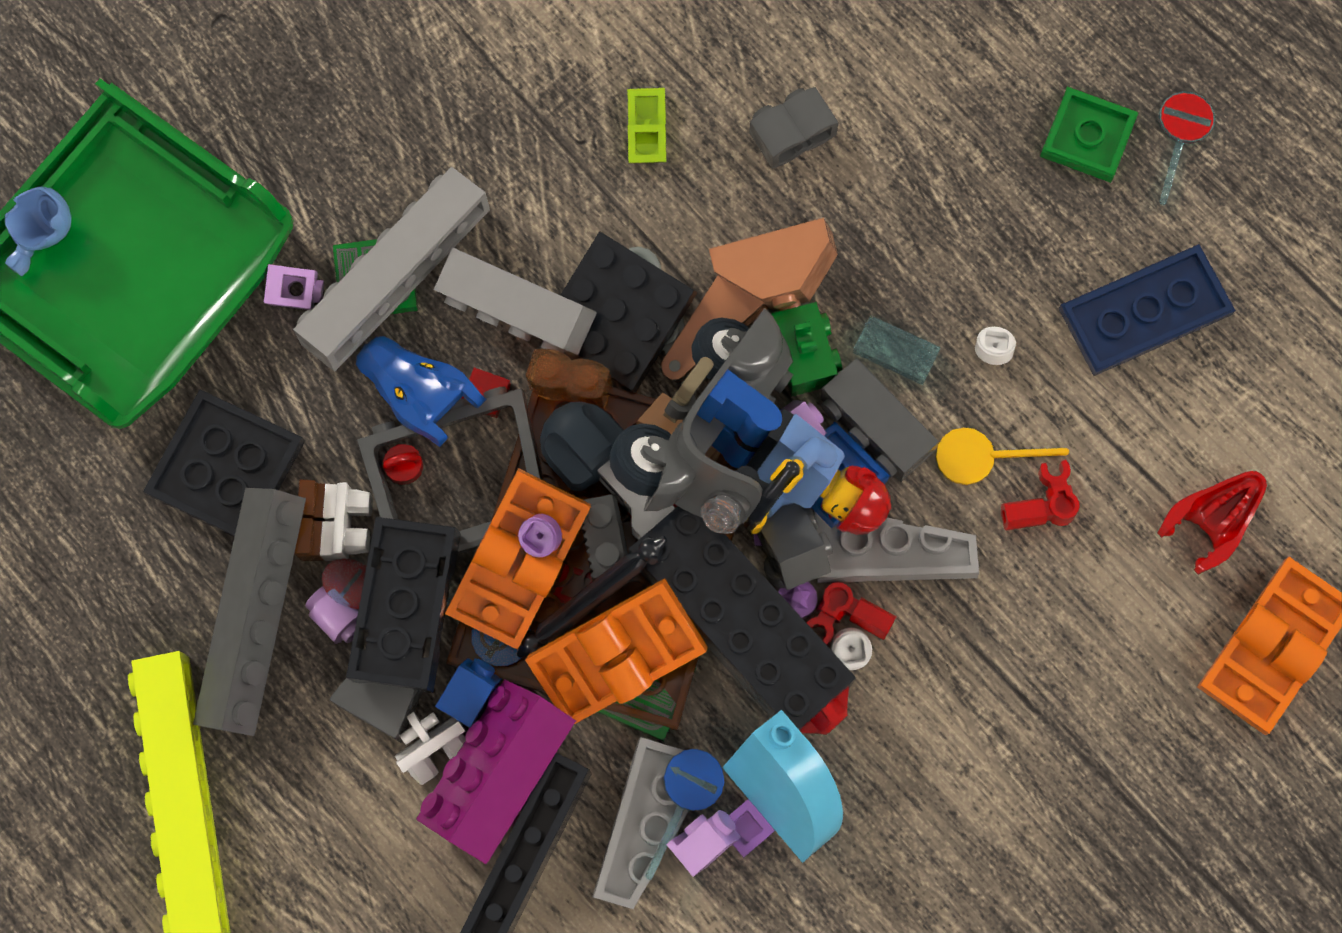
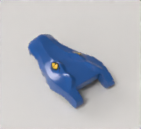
[356,336,487,447]

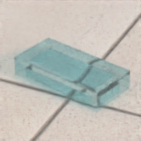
[853,315,941,385]

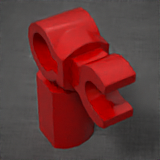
[1001,460,1080,531]
[807,582,897,646]

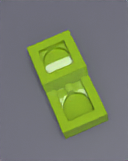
[627,88,667,164]

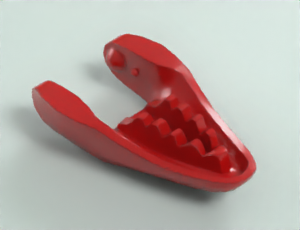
[1157,471,1267,575]

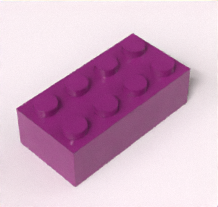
[416,679,576,864]

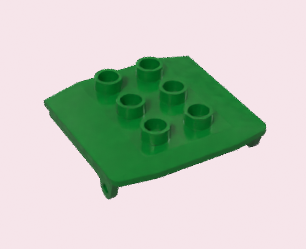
[0,79,294,429]

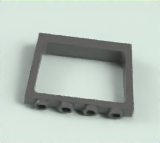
[357,386,544,560]

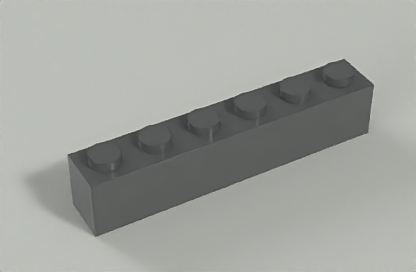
[193,488,306,736]

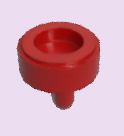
[383,444,424,485]

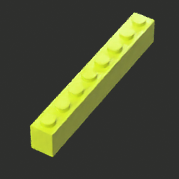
[128,651,230,933]

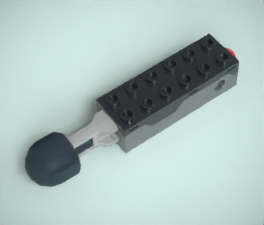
[540,402,856,735]

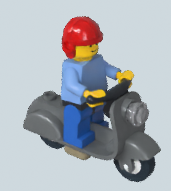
[609,308,891,535]

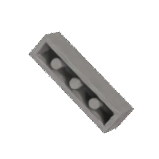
[434,247,597,357]

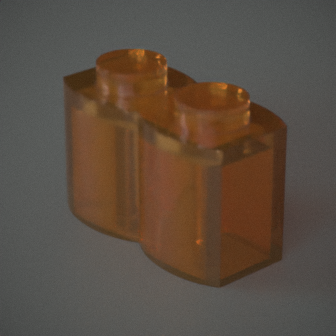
[526,349,612,410]

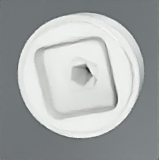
[975,327,1016,365]
[830,628,872,670]

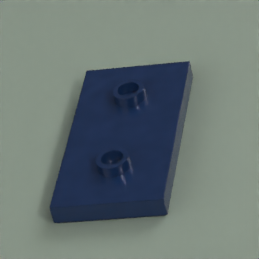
[1059,244,1236,376]

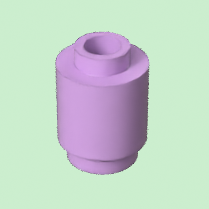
[305,586,359,644]

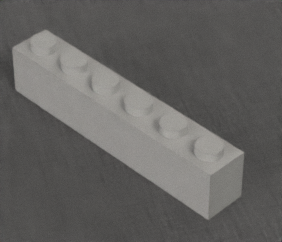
[293,166,490,372]

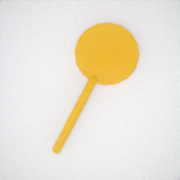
[936,427,1069,485]

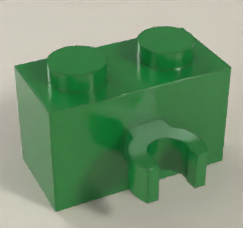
[771,302,842,397]

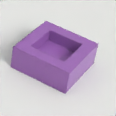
[729,799,775,858]

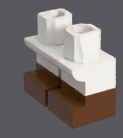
[294,479,373,561]

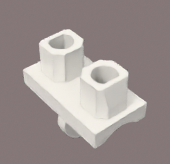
[395,712,466,785]

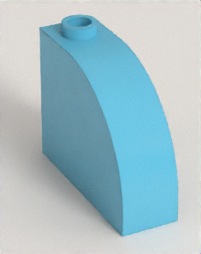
[722,710,843,863]

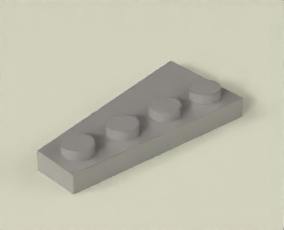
[814,511,979,583]
[592,737,705,909]

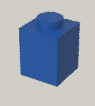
[435,658,502,728]

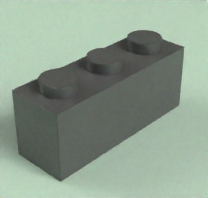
[820,358,939,482]

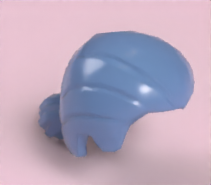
[5,186,72,276]

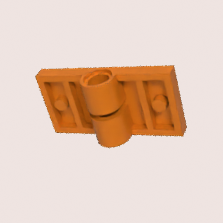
[445,468,591,650]
[1197,557,1342,735]
[525,578,708,724]

